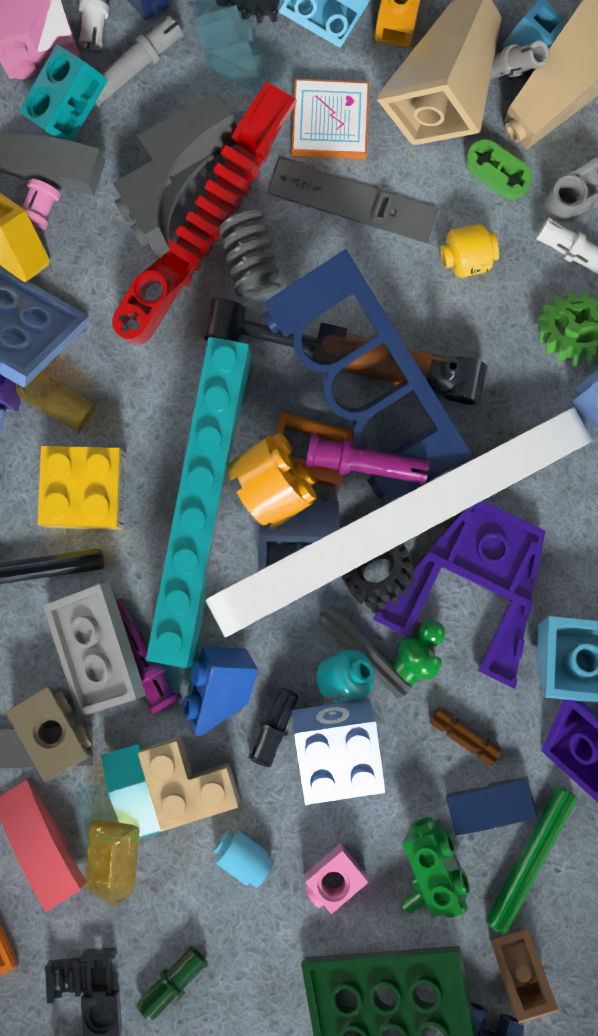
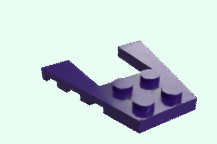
[372,500,546,689]

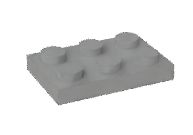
[43,582,146,717]

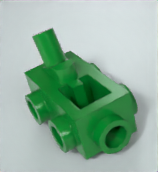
[401,817,470,918]

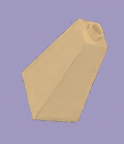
[377,0,502,145]
[503,0,598,150]

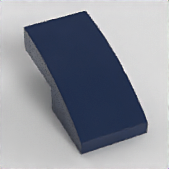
[446,776,538,836]

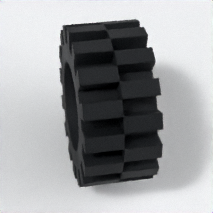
[341,543,416,609]

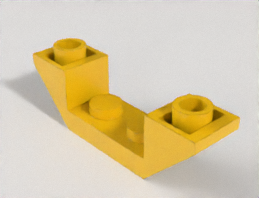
[0,193,50,283]

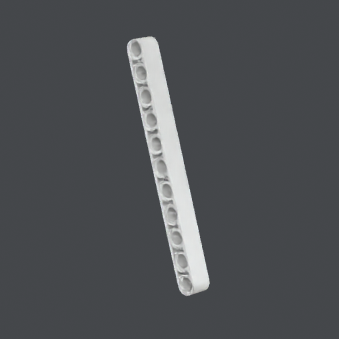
[205,407,593,638]

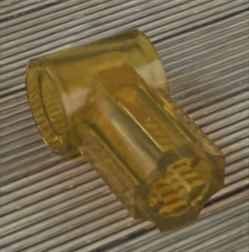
[16,371,96,433]

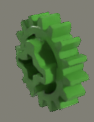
[537,290,598,367]

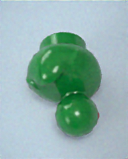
[392,619,446,685]

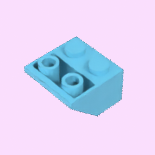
[278,0,370,48]

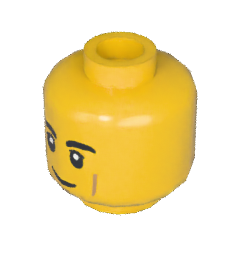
[440,223,499,278]

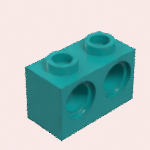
[18,44,108,141]

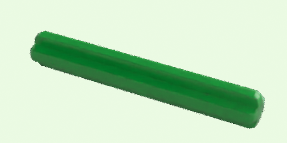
[486,787,577,934]

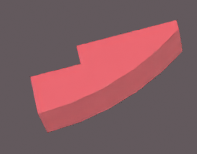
[0,778,87,912]

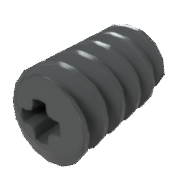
[219,210,281,298]

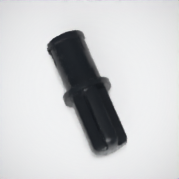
[248,688,298,767]

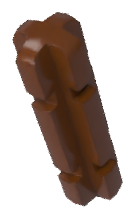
[429,706,502,765]

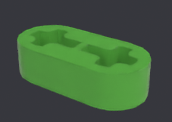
[466,139,532,200]

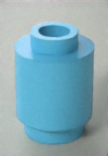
[213,829,274,888]

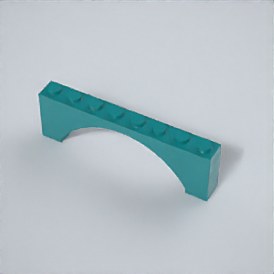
[146,337,253,668]

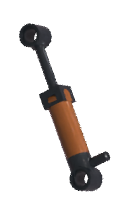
[201,298,488,405]

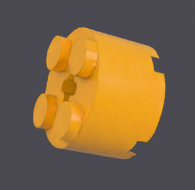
[227,433,316,529]

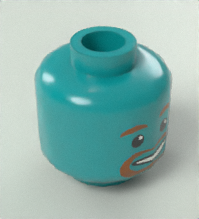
[316,649,375,704]

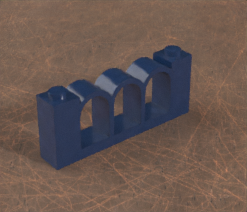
[262,249,472,503]

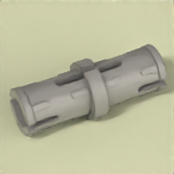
[490,41,549,79]

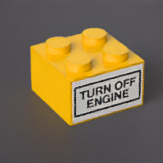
[37,446,127,530]

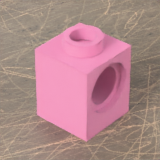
[304,843,368,914]

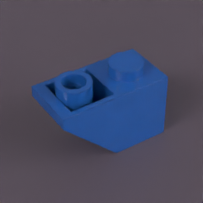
[183,646,258,736]

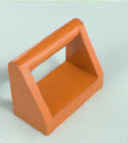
[274,411,353,489]

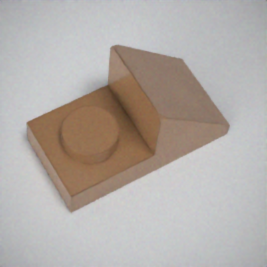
[490,929,559,1024]

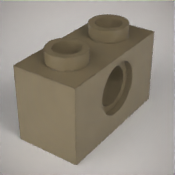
[5,687,93,782]

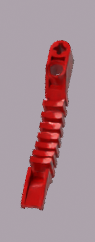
[112,81,297,345]

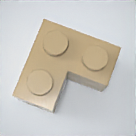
[138,736,241,832]

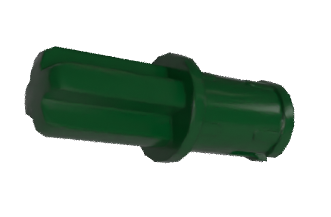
[137,946,208,1020]

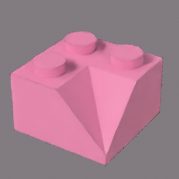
[0,0,81,80]

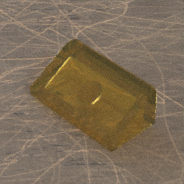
[86,819,140,906]

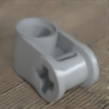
[544,157,598,221]

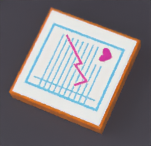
[292,79,369,159]

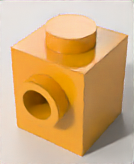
[374,0,420,48]

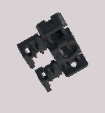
[45,947,122,1036]

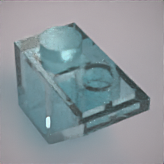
[193,5,265,93]

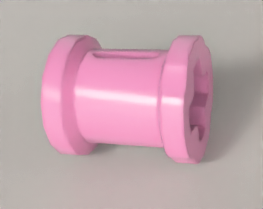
[21,179,61,230]

